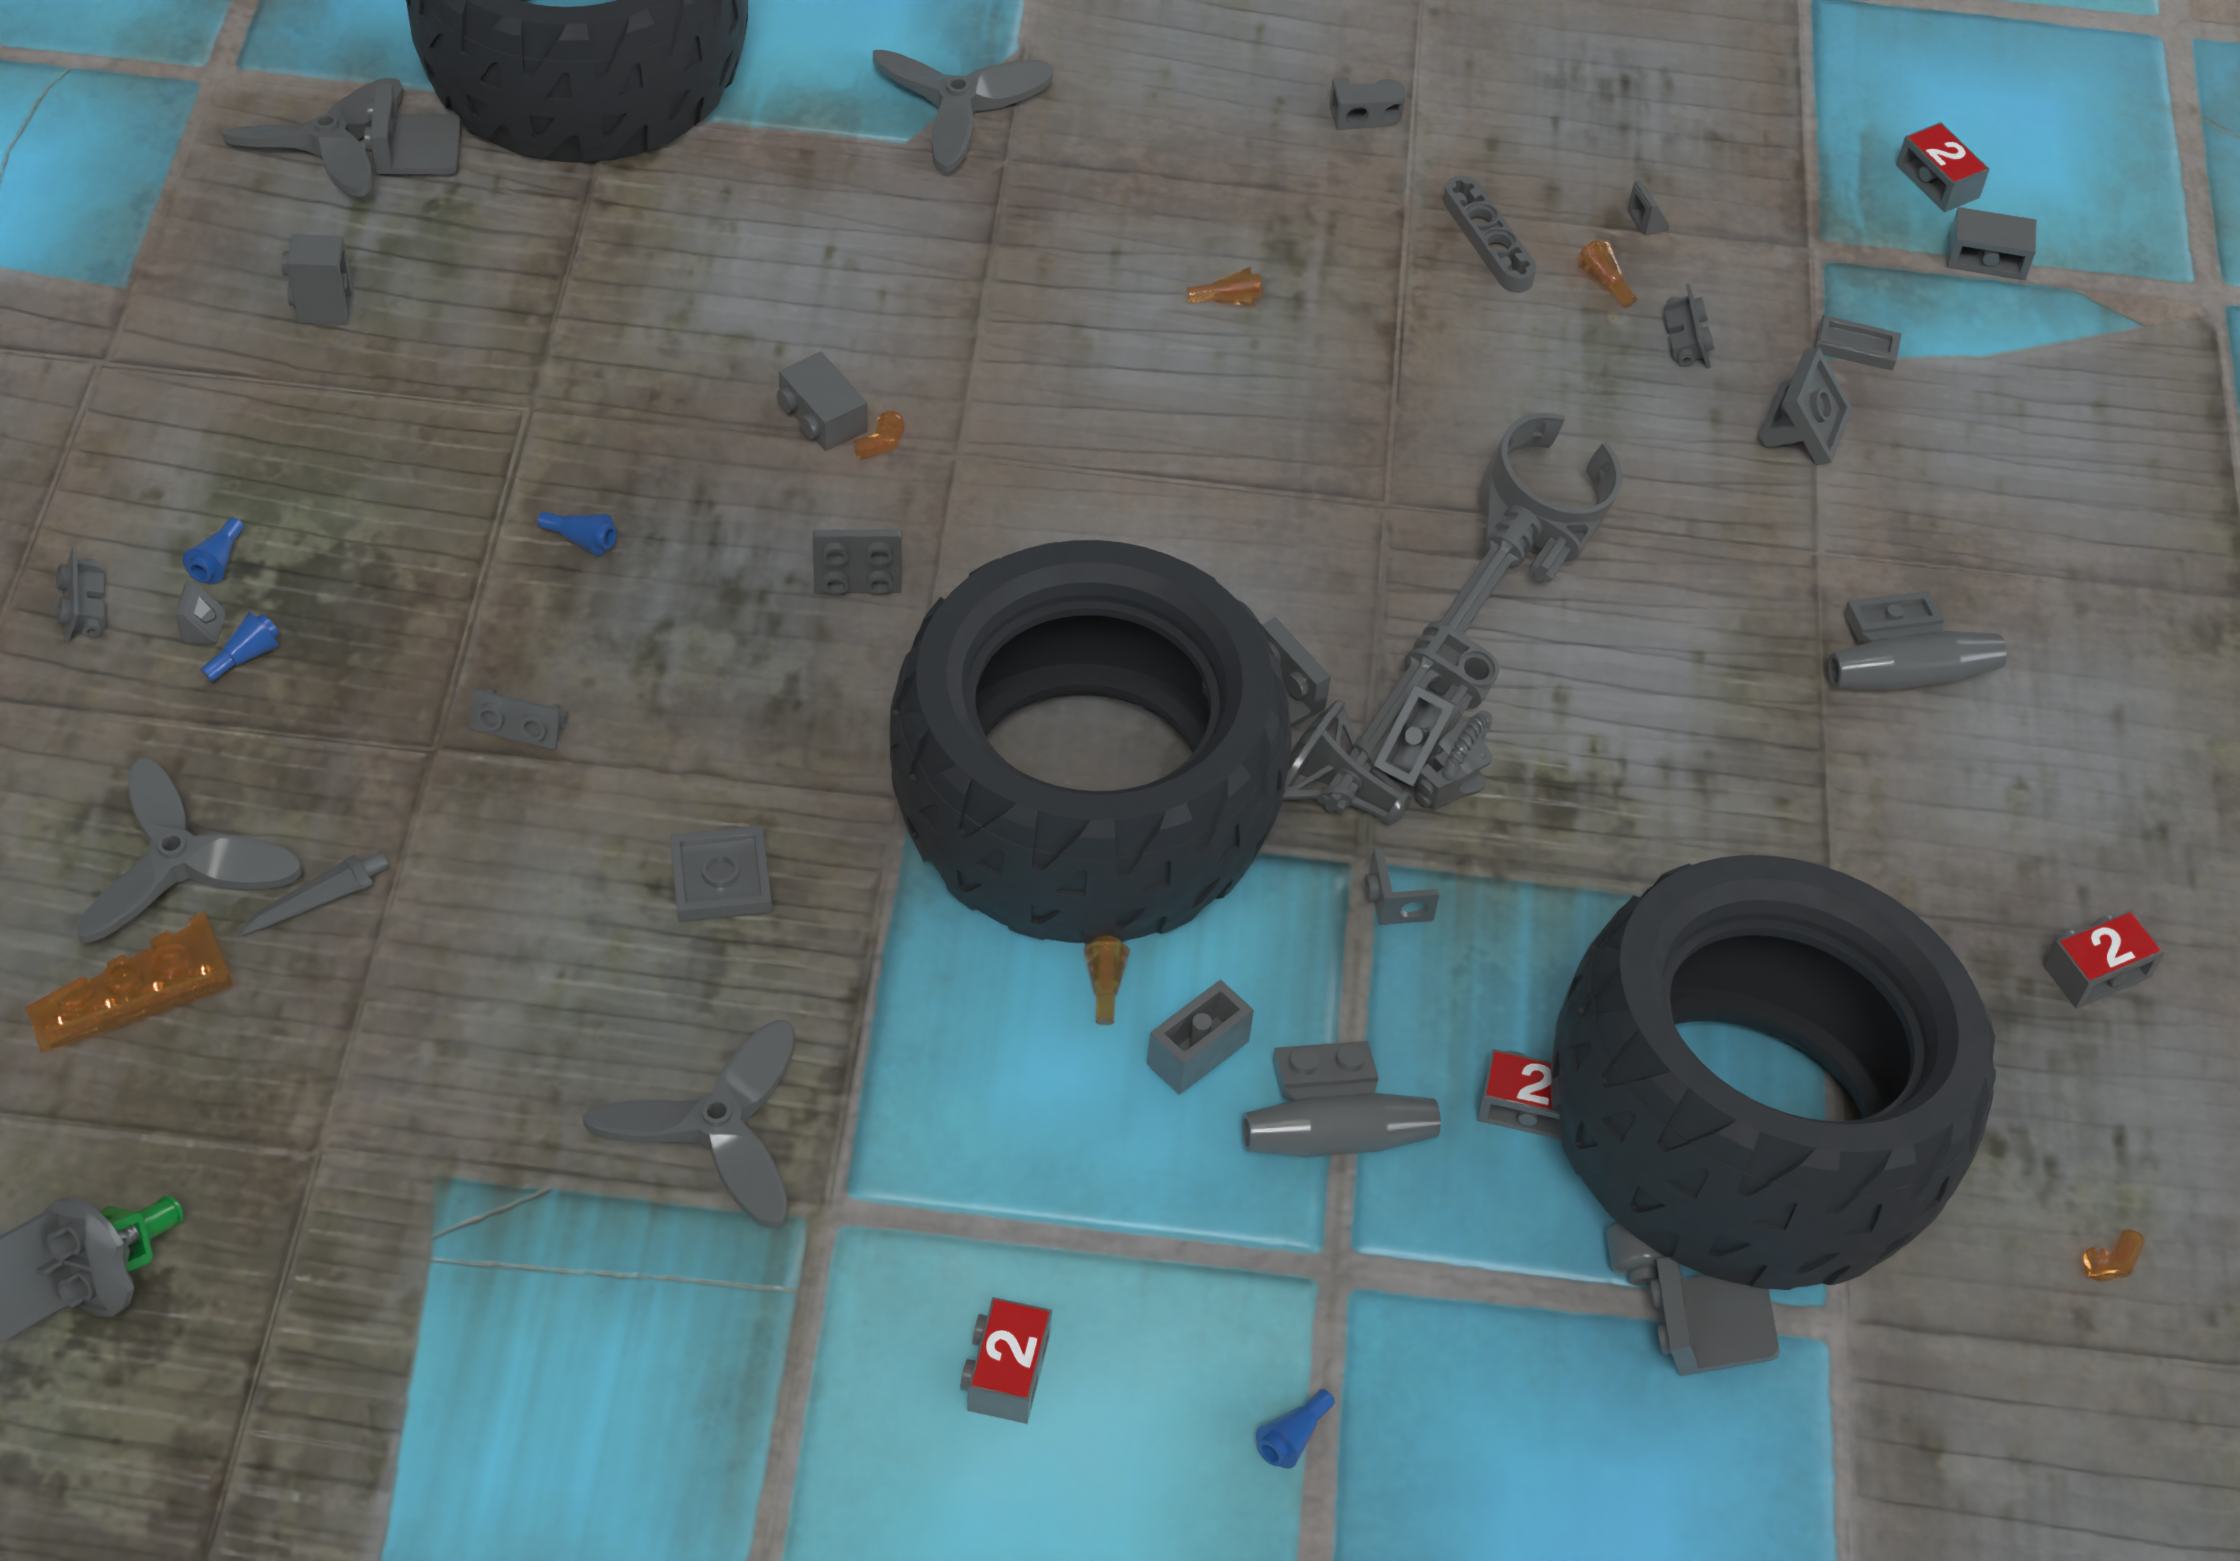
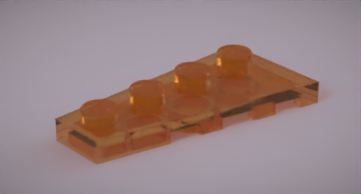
[25,911,233,1053]

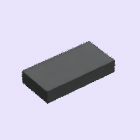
[1814,315,1902,371]

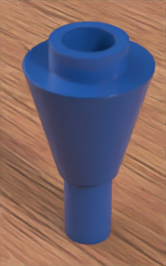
[537,511,617,556]
[182,517,244,584]
[201,612,280,682]
[1256,1389,1335,1469]

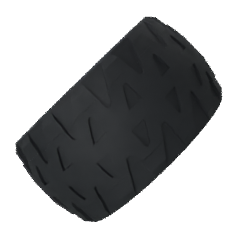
[406,0,748,162]
[890,540,1292,946]
[1551,855,1996,1290]

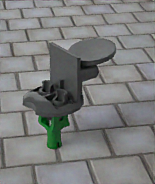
[0,1195,184,1343]

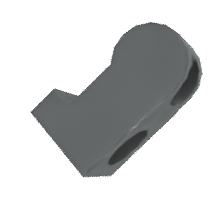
[1329,77,1406,130]

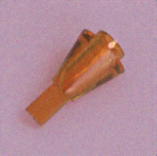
[1578,240,1637,308]
[1187,266,1263,307]
[1083,936,1130,1025]

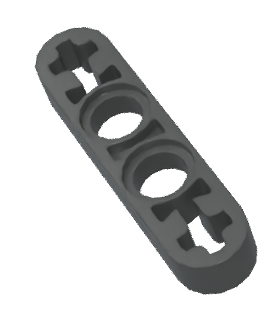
[1443,176,1536,293]

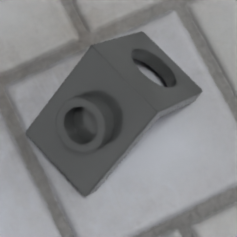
[1365,848,1439,925]

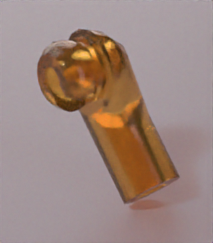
[854,410,905,460]
[2082,1229,2145,1282]

